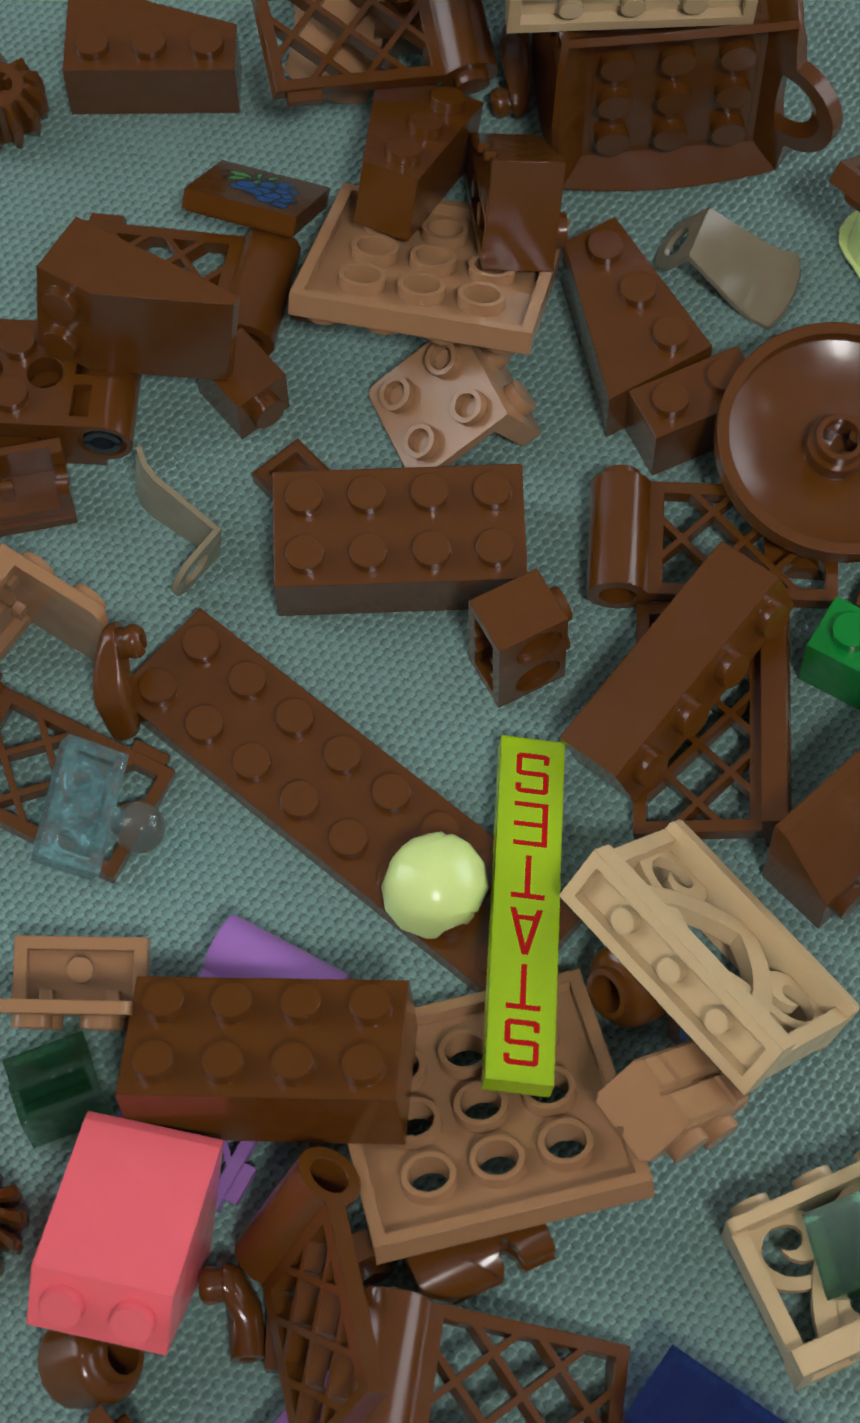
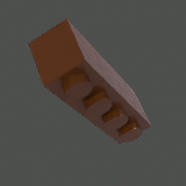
[559,541,795,802]

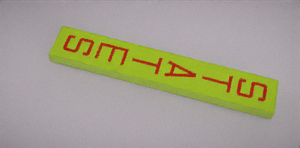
[481,735,565,1097]

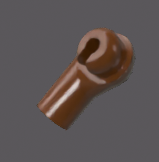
[198,1261,265,1363]

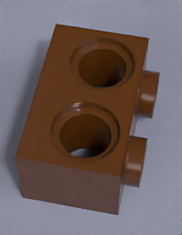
[468,568,573,708]

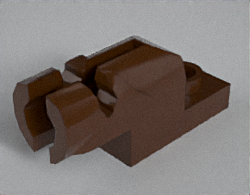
[325,1224,556,1306]

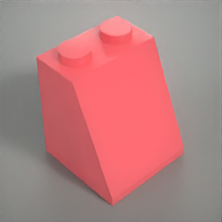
[26,1111,224,1356]

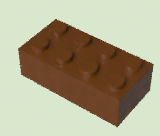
[272,464,528,616]
[115,976,418,1145]

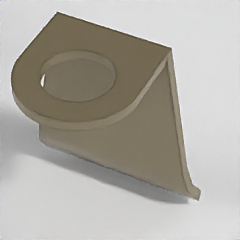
[655,207,801,330]
[135,446,222,596]

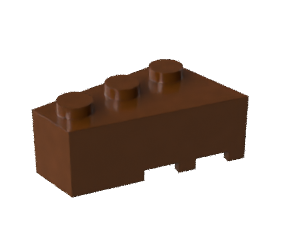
[62,0,242,114]
[465,133,568,272]
[562,217,712,438]

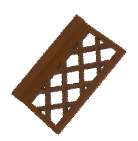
[633,587,792,847]

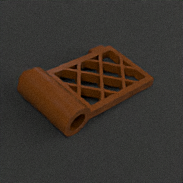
[251,0,499,108]
[82,212,301,356]
[586,465,838,609]
[0,672,176,884]
[235,1147,387,1423]
[348,1287,630,1423]

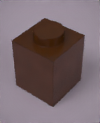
[197,327,290,439]

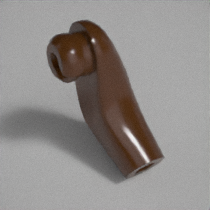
[489,24,533,119]
[93,621,147,741]

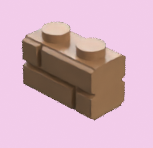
[596,1040,749,1164]

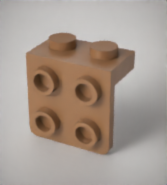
[369,341,542,468]
[0,543,109,661]
[0,935,151,1032]

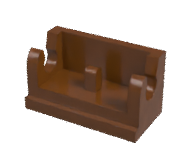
[0,437,78,537]

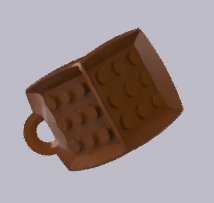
[532,0,843,191]

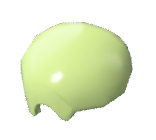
[381,831,489,939]

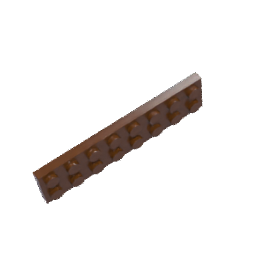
[131,608,583,993]

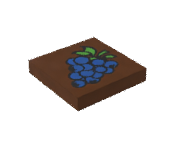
[181,160,330,238]

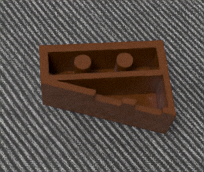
[354,67,484,241]

